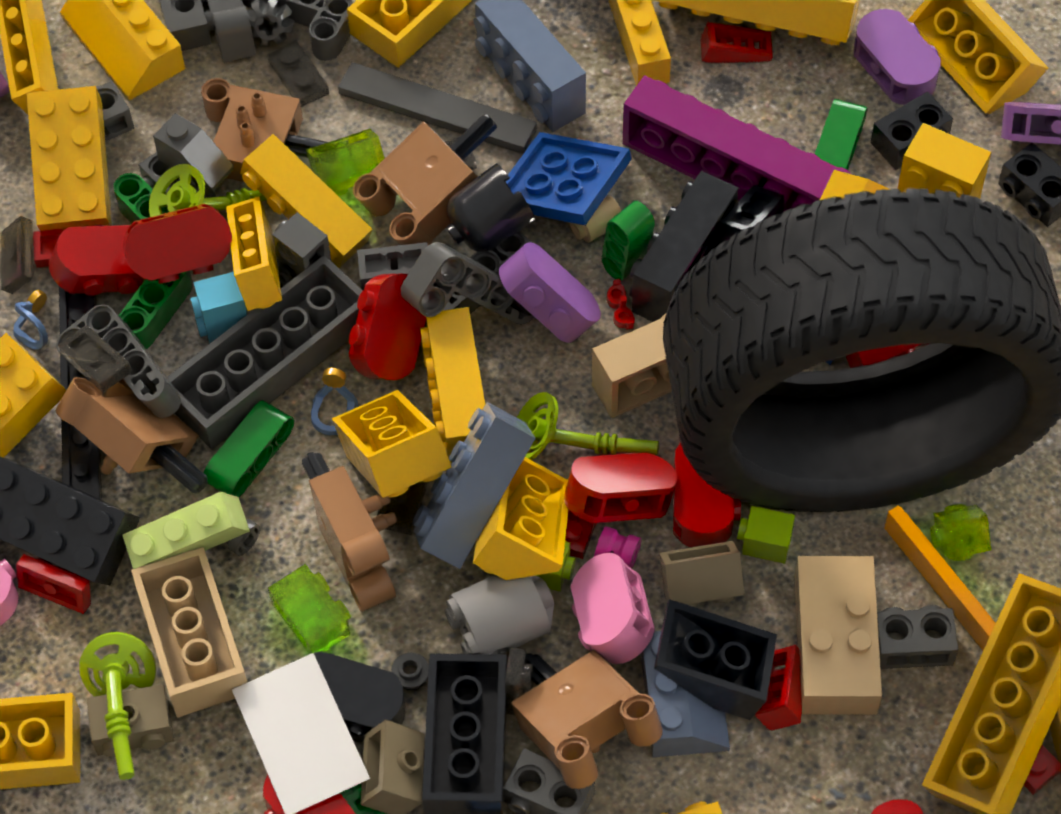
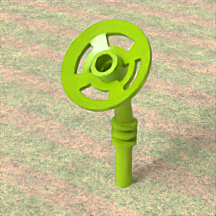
[149,164,267,217]
[517,392,659,460]
[79,632,156,780]

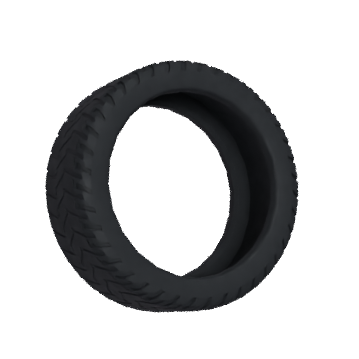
[663,189,1061,512]

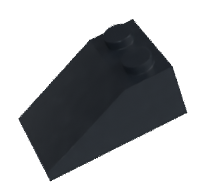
[654,599,777,720]

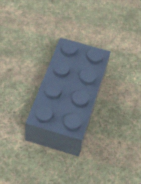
[474,0,586,132]
[412,402,535,569]

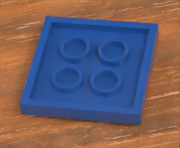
[506,132,632,225]

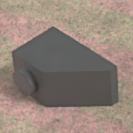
[153,113,234,192]

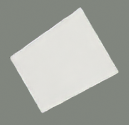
[232,653,370,814]

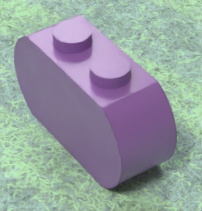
[853,9,941,105]
[1001,102,1061,145]
[499,242,601,343]

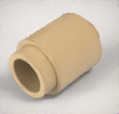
[569,196,622,243]

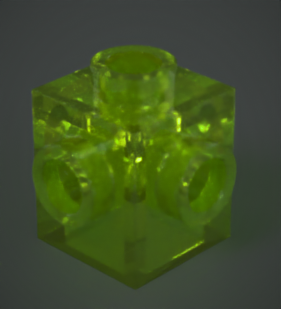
[930,504,992,561]

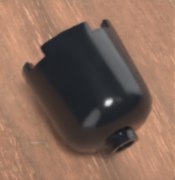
[446,163,535,252]

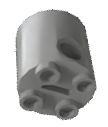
[444,575,554,655]

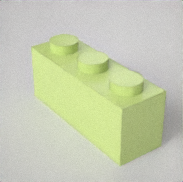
[122,491,250,569]

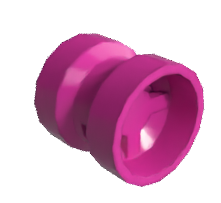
[594,526,642,569]

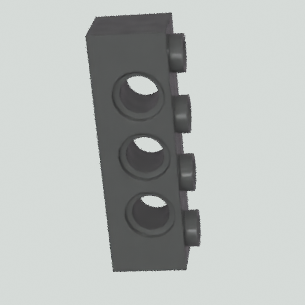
[159,0,215,51]

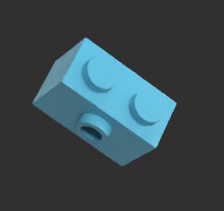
[190,272,247,344]

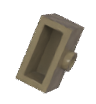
[659,541,745,607]
[86,684,174,757]
[361,720,425,814]

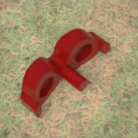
[606,279,635,330]

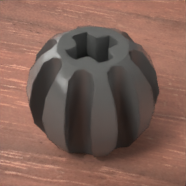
[247,0,294,46]

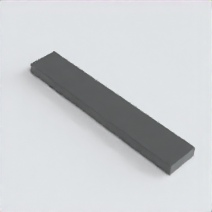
[338,62,537,154]

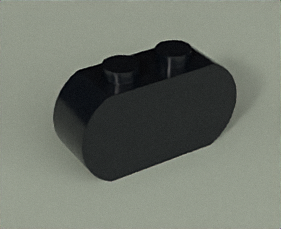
[314,651,406,742]

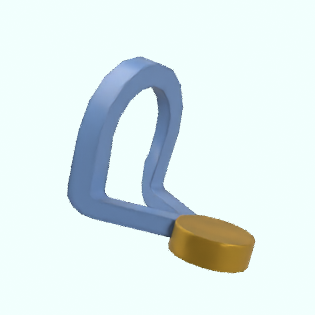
[13,290,48,350]
[311,368,358,435]

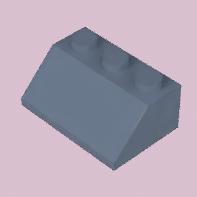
[641,631,730,757]

